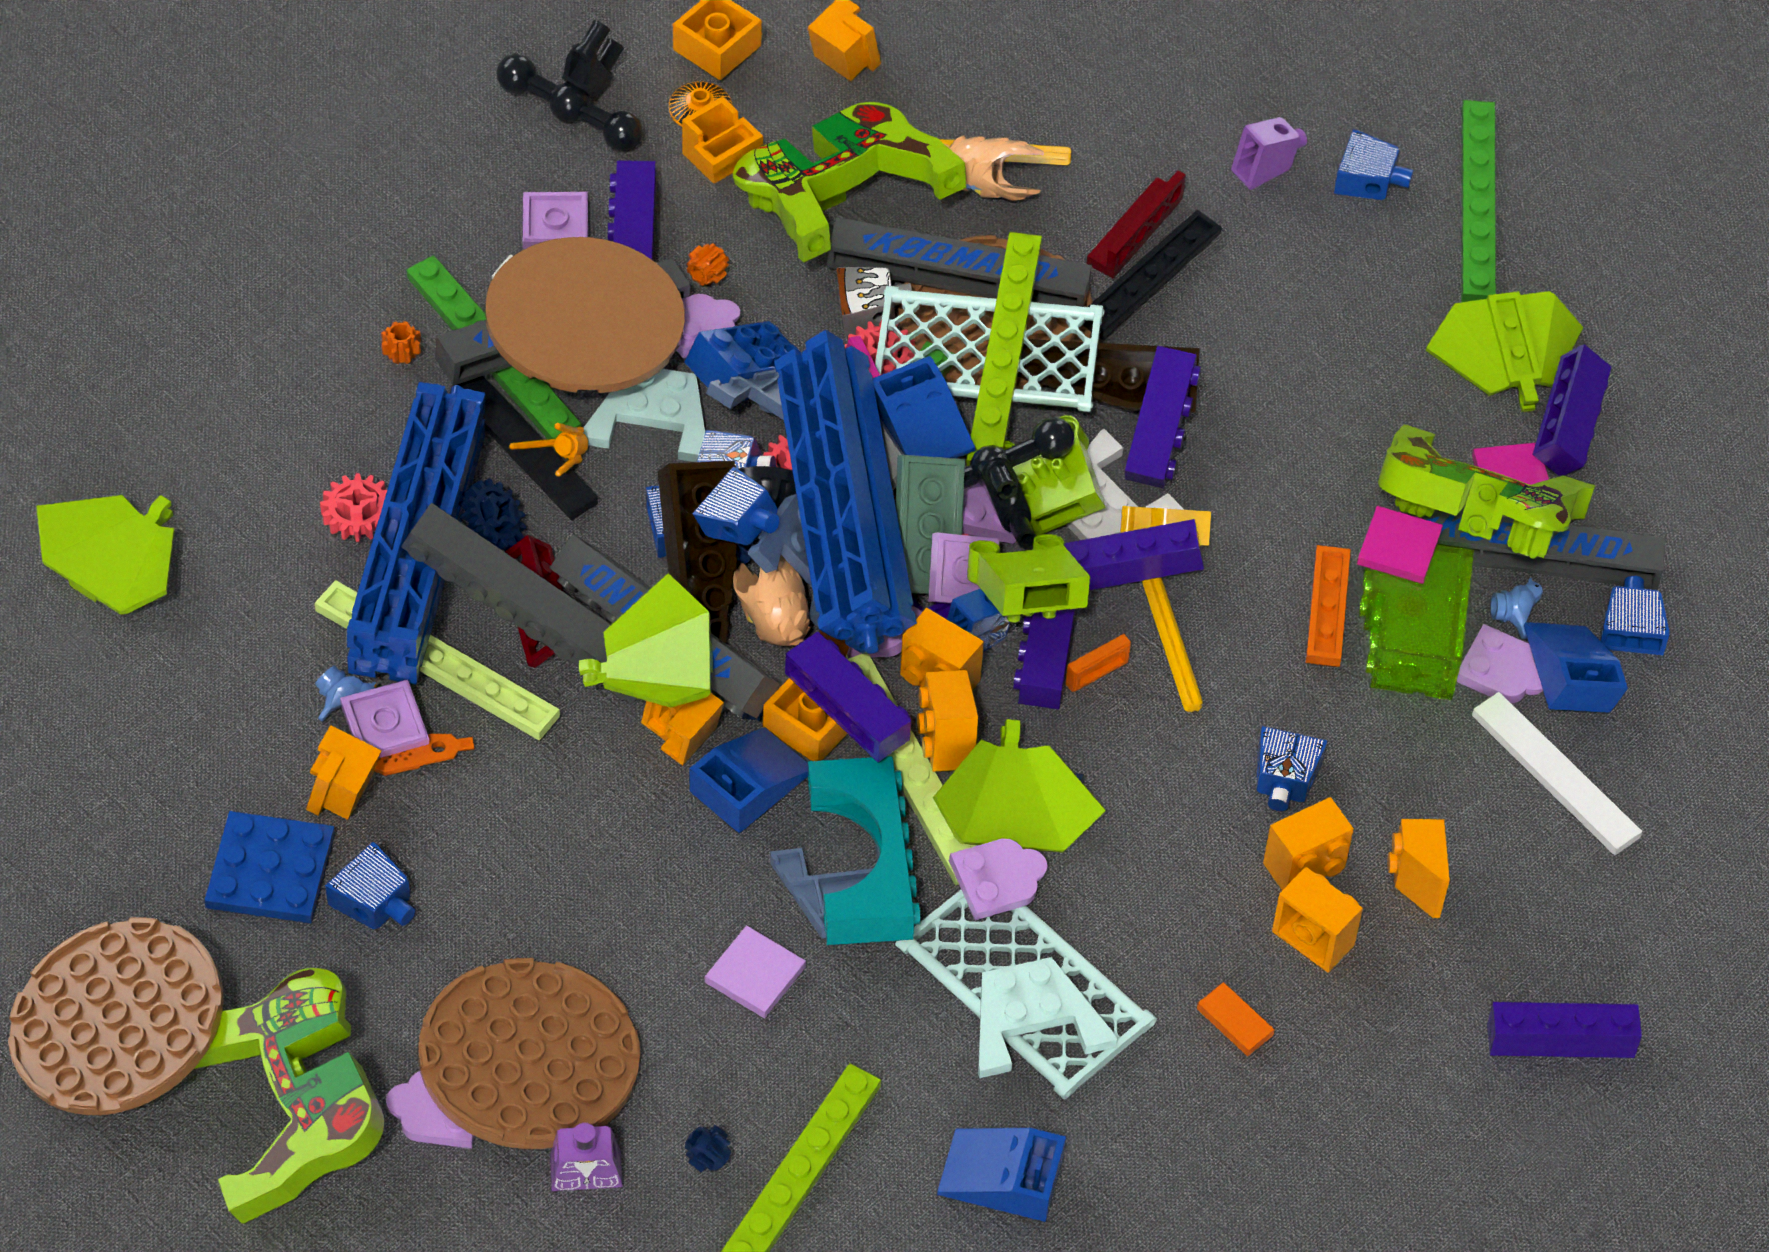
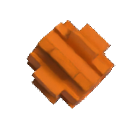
[686,243,729,286]
[381,321,421,365]

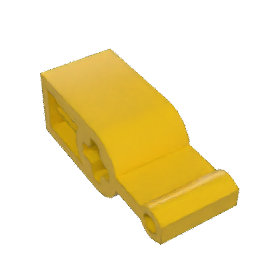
[1120,506,1211,546]

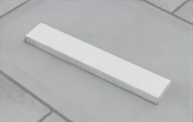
[1472,692,1642,856]

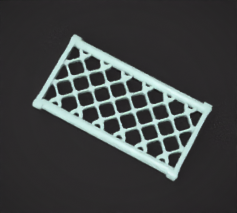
[875,286,1105,412]
[895,890,1157,1099]

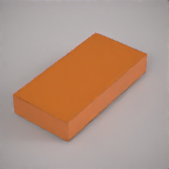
[1065,634,1131,692]
[1197,982,1275,1057]

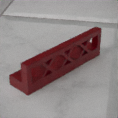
[1086,170,1186,279]
[505,535,564,668]

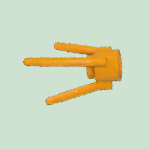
[509,423,588,477]

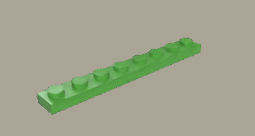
[1461,100,1496,302]
[406,255,581,440]

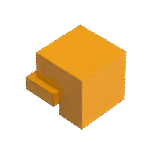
[808,0,881,82]
[682,96,763,184]
[641,693,724,766]
[306,725,382,820]

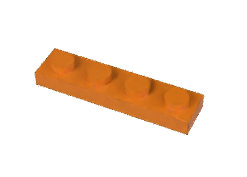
[1305,545,1351,667]

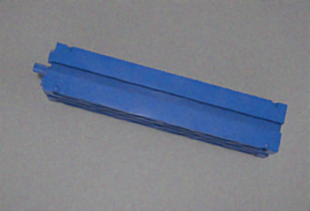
[774,330,917,654]
[347,382,485,685]

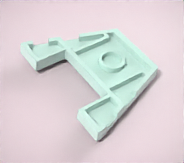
[583,369,705,462]
[978,957,1117,1078]

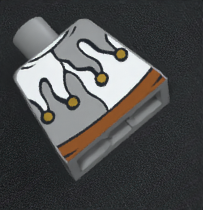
[837,267,912,336]

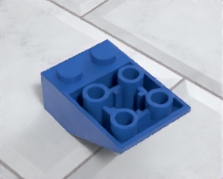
[684,321,799,405]
[872,356,975,458]
[1524,622,1628,713]
[689,727,808,834]
[937,1128,1066,1222]

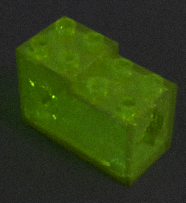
[1359,544,1474,700]

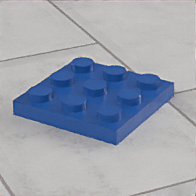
[204,811,335,924]

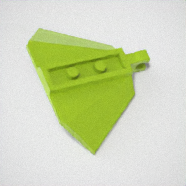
[1425,291,1583,412]
[36,495,175,615]
[579,573,713,708]
[933,719,1106,853]

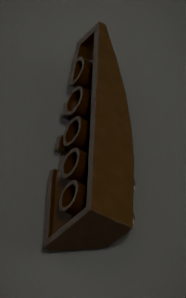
[1017,339,1200,414]
[658,461,737,643]

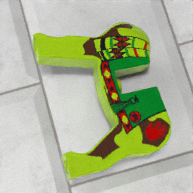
[733,102,966,263]
[1378,424,1595,559]
[194,968,384,1224]

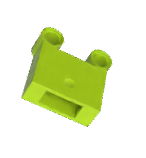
[1004,415,1106,536]
[967,534,1090,623]

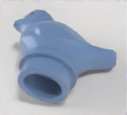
[1490,578,1543,640]
[314,665,377,722]

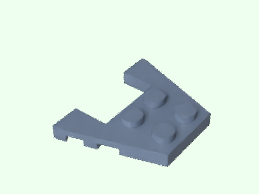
[706,369,784,420]
[748,494,819,628]
[770,843,908,938]

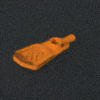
[374,734,474,776]

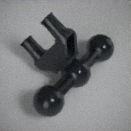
[496,20,642,151]
[964,417,1074,548]

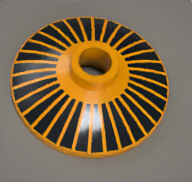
[669,82,732,127]

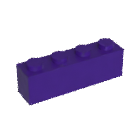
[608,160,656,260]
[1532,344,1612,476]
[1125,345,1201,489]
[1064,519,1204,590]
[1013,608,1076,710]
[785,631,911,762]
[1487,1002,1642,1058]

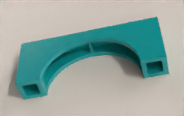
[808,756,920,945]

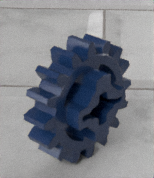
[459,478,526,551]

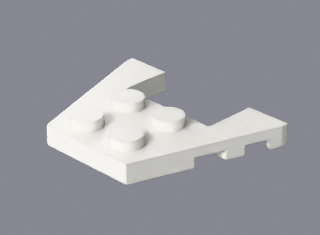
[1065,429,1184,540]

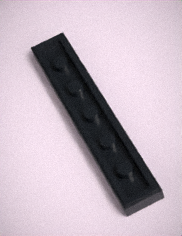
[1083,209,1222,340]
[457,376,598,520]

